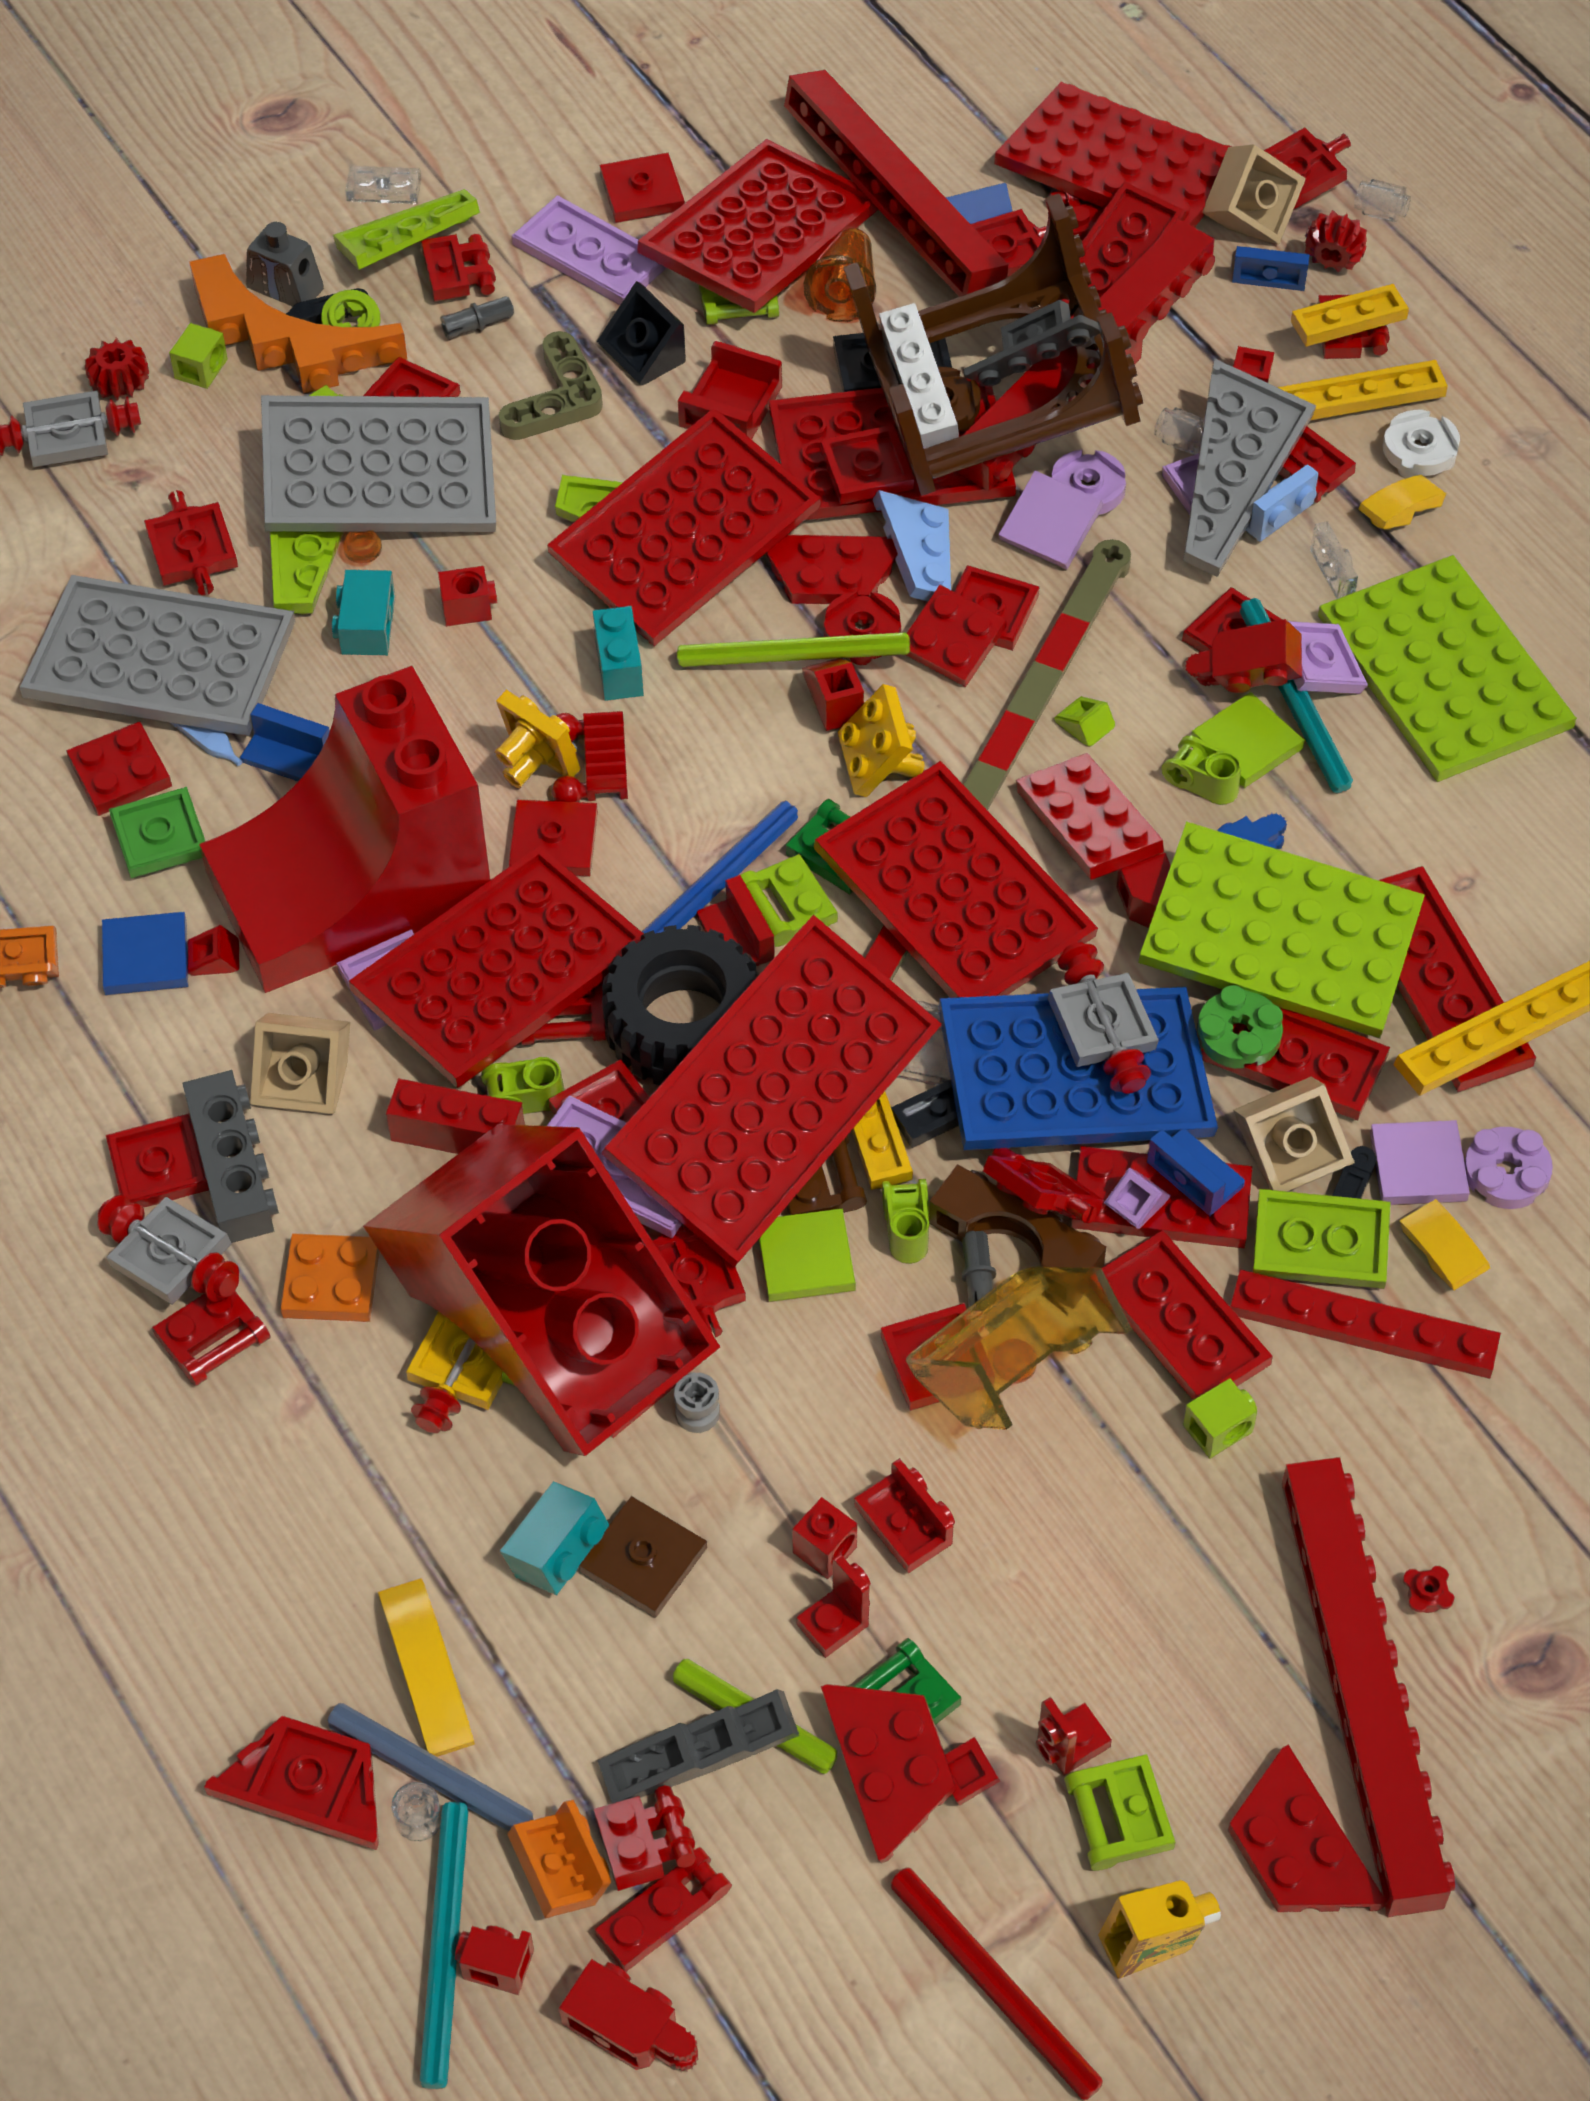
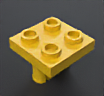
[837,684,925,797]
[495,689,581,789]

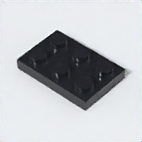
[833,333,952,392]

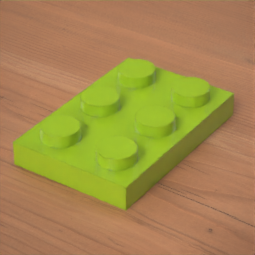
[1253,1189,1391,1289]

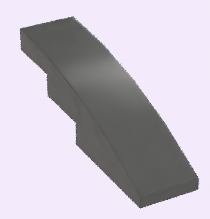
[598,1689,800,1803]

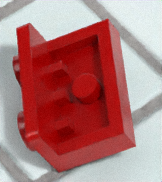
[854,1458,955,1574]

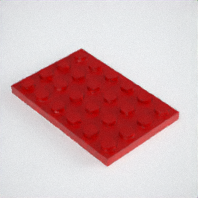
[994,82,1232,228]
[637,139,879,313]
[769,378,1016,520]
[547,408,821,646]
[814,761,1098,998]
[349,845,644,1088]

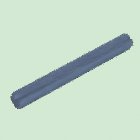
[327,1703,533,1831]

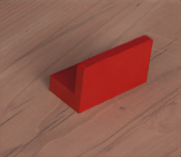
[697,875,775,966]

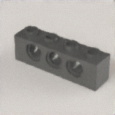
[182,1070,279,1243]

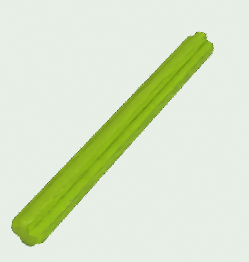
[677,632,910,667]

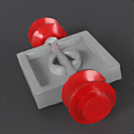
[0,390,142,467]
[1048,942,1159,1094]
[97,1195,239,1305]

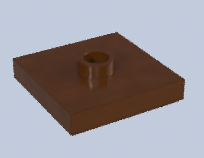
[579,1496,707,1618]

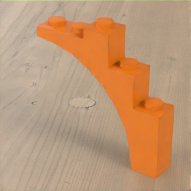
[189,254,407,394]

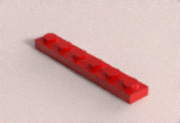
[1230,1269,1501,1379]

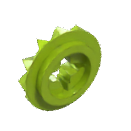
[322,290,381,327]

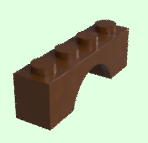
[929,1164,1107,1307]

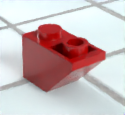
[802,658,864,731]
[1116,853,1171,928]

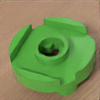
[1197,985,1283,1069]

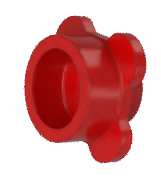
[1403,1566,1455,1613]

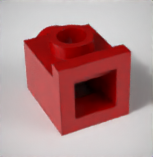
[455,1925,534,1995]

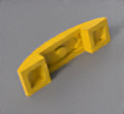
[378,1578,475,1757]

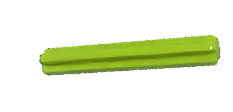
[673,1659,838,1774]

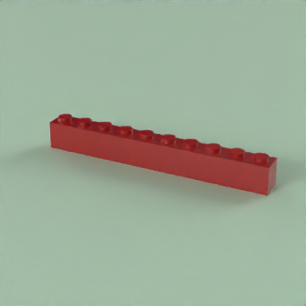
[784,70,1009,297]
[956,219,1215,492]
[1282,1457,1455,1918]

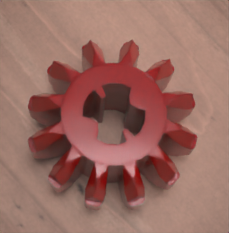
[1305,210,1367,272]
[85,337,149,401]

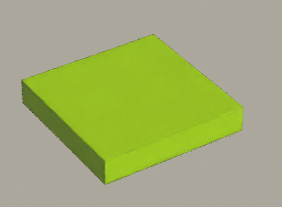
[1191,692,1305,788]
[759,1208,856,1302]

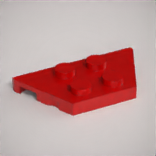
[766,535,898,604]
[821,1684,957,1864]
[204,1716,379,1850]
[1228,1744,1386,1912]

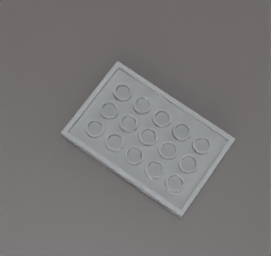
[261,395,496,532]
[20,575,295,736]

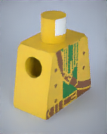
[1098,1880,1221,1979]

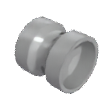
[674,1372,720,1433]

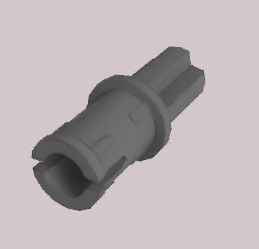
[440,296,514,339]
[962,1231,997,1318]

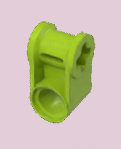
[1161,736,1241,805]
[481,1057,565,1114]
[882,1179,929,1264]

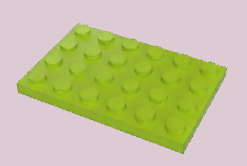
[1318,555,1577,782]
[1138,821,1425,1039]

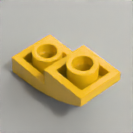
[1358,475,1447,529]
[1399,1199,1491,1291]

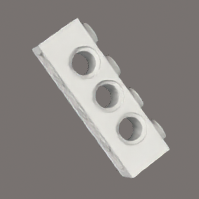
[879,303,959,449]

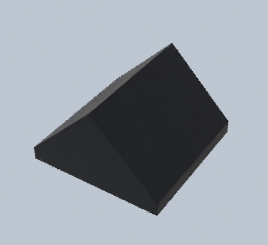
[597,281,686,385]

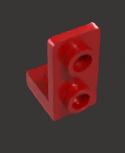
[796,1554,871,1658]
[1036,1697,1112,1776]

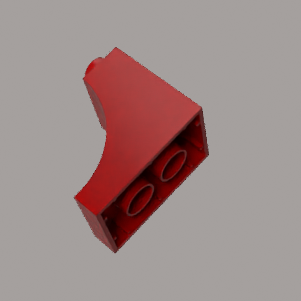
[199,666,491,993]
[363,1124,720,1456]

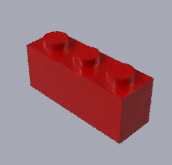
[386,1078,525,1154]

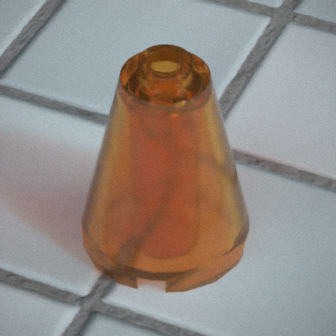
[803,228,876,322]

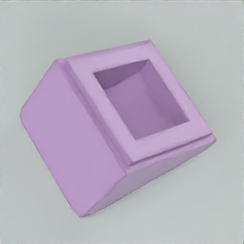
[1104,1168,1170,1229]

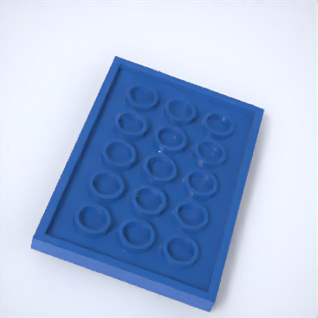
[938,987,1218,1150]

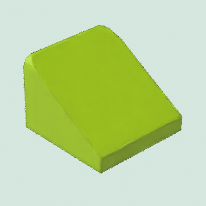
[1054,696,1115,746]

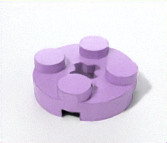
[1051,450,1126,518]
[1464,1127,1553,1209]

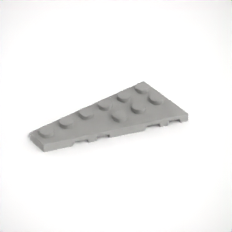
[1183,359,1316,577]

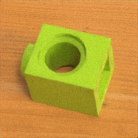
[169,323,228,389]
[1183,1378,1257,1459]

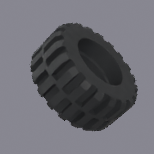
[602,925,759,1085]

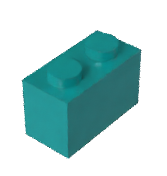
[332,570,396,656]
[593,606,644,701]
[500,1481,609,1595]

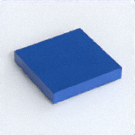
[102,912,189,995]

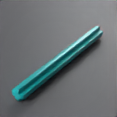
[1240,598,1353,794]
[419,1802,469,2089]

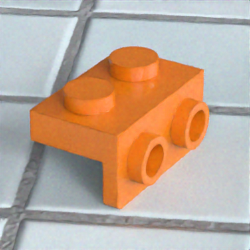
[0,925,59,988]
[507,1800,611,1919]

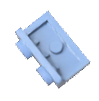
[1245,464,1319,542]

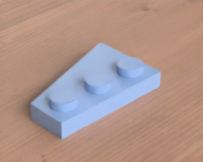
[872,490,951,601]

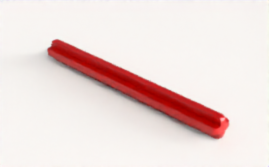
[891,1867,1103,2100]

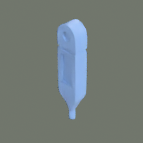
[169,722,242,766]

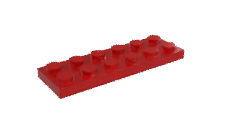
[1379,866,1536,1092]

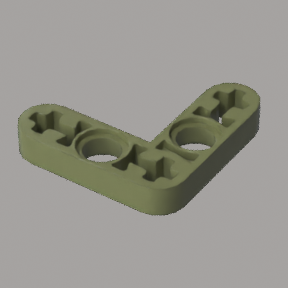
[499,331,603,440]

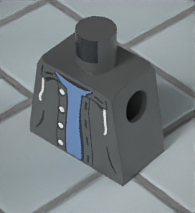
[246,222,324,307]

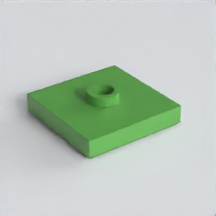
[109,787,205,878]

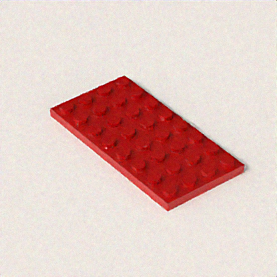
[601,914,942,1267]

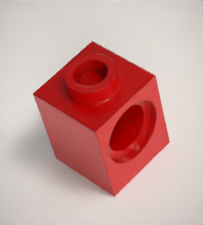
[438,566,498,627]
[792,1497,857,1579]

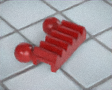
[551,711,628,802]

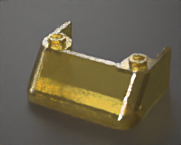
[906,1267,1132,1430]

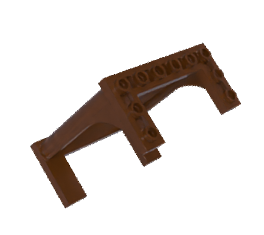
[843,193,1143,496]

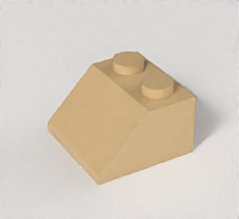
[1202,144,1306,244]
[250,1013,350,1114]
[1233,1077,1354,1191]

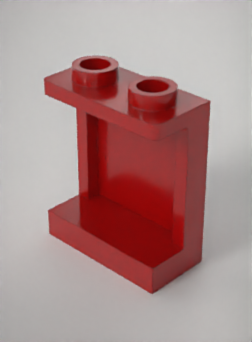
[678,341,782,439]

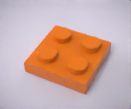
[281,1234,380,1322]

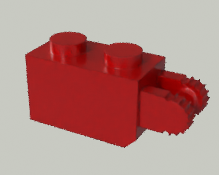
[1185,619,1302,693]
[559,1959,699,2072]

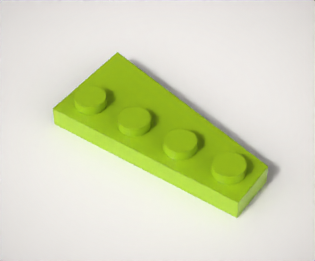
[333,189,480,270]

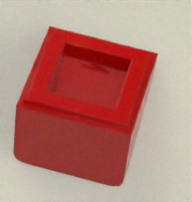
[188,925,240,976]

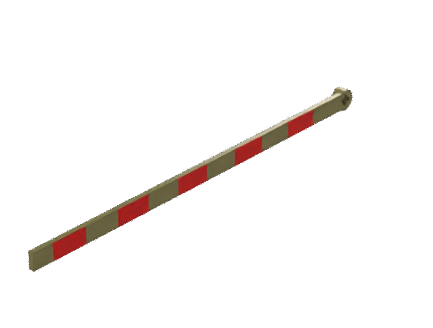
[865,539,1131,981]

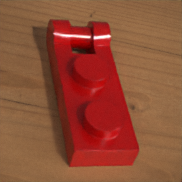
[595,1847,732,1972]

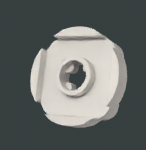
[1382,410,1460,478]

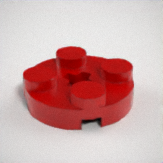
[823,591,901,665]

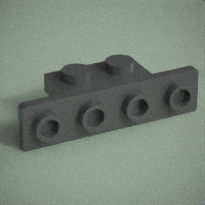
[963,300,1100,387]

